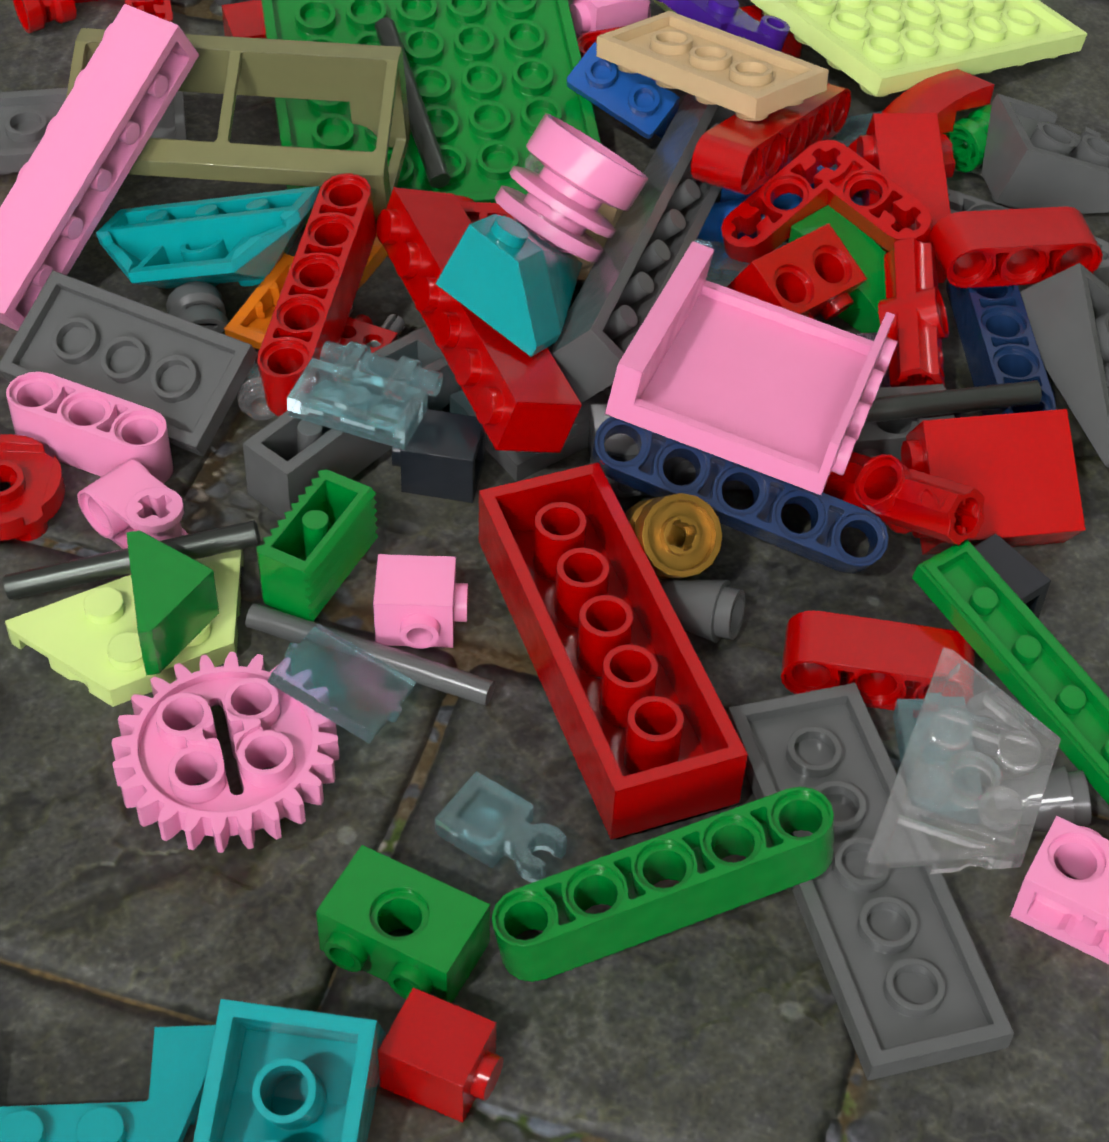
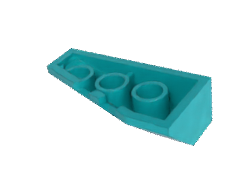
[435,214,582,357]

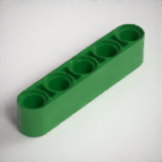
[492,786,834,982]

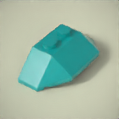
[96,186,320,289]

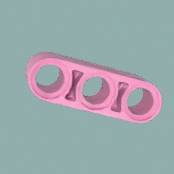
[6,371,173,484]

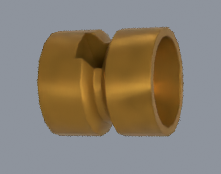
[625,493,722,579]

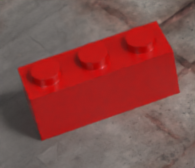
[856,112,951,283]

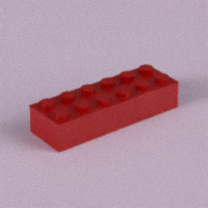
[479,462,748,840]

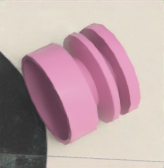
[494,113,648,263]

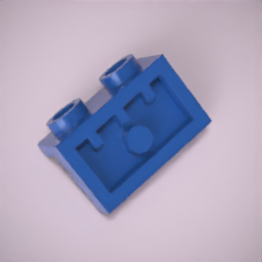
[567,42,680,139]

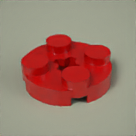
[0,434,65,542]

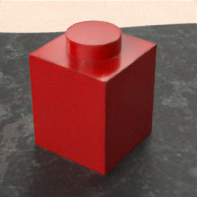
[378,987,504,1123]

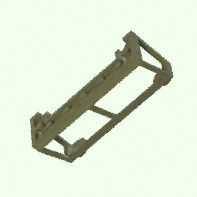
[66,28,411,218]

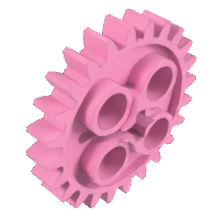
[112,652,339,853]

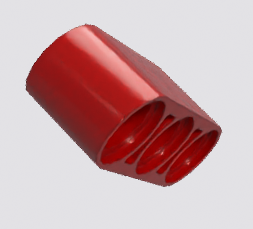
[930,206,1103,288]
[781,610,975,718]

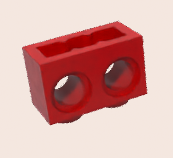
[727,223,867,321]

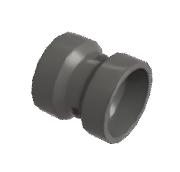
[166,281,229,335]

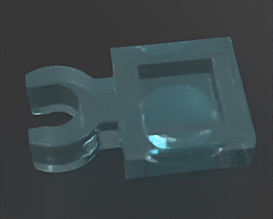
[435,771,567,883]

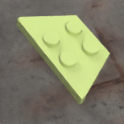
[5,549,244,707]

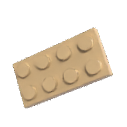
[596,11,828,121]

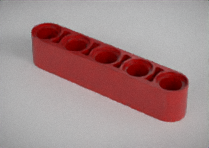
[691,83,851,195]
[257,173,377,416]

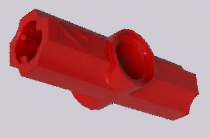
[878,237,949,387]
[823,452,985,546]

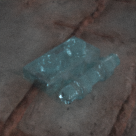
[287,341,443,450]

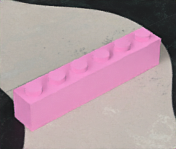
[0,4,199,331]

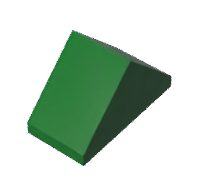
[126,530,219,676]

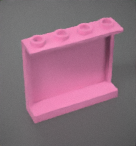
[605,241,898,495]

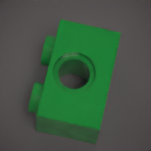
[316,845,490,1003]

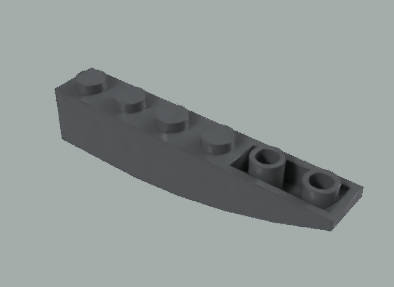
[243,326,462,519]

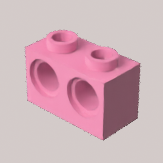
[1010,816,1109,964]

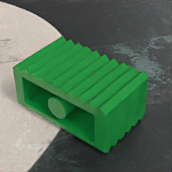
[256,469,378,621]

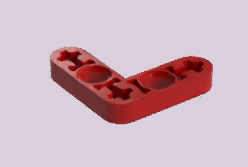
[721,140,932,264]

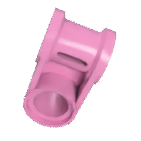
[77,459,188,549]

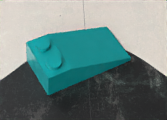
[193,999,386,1142]

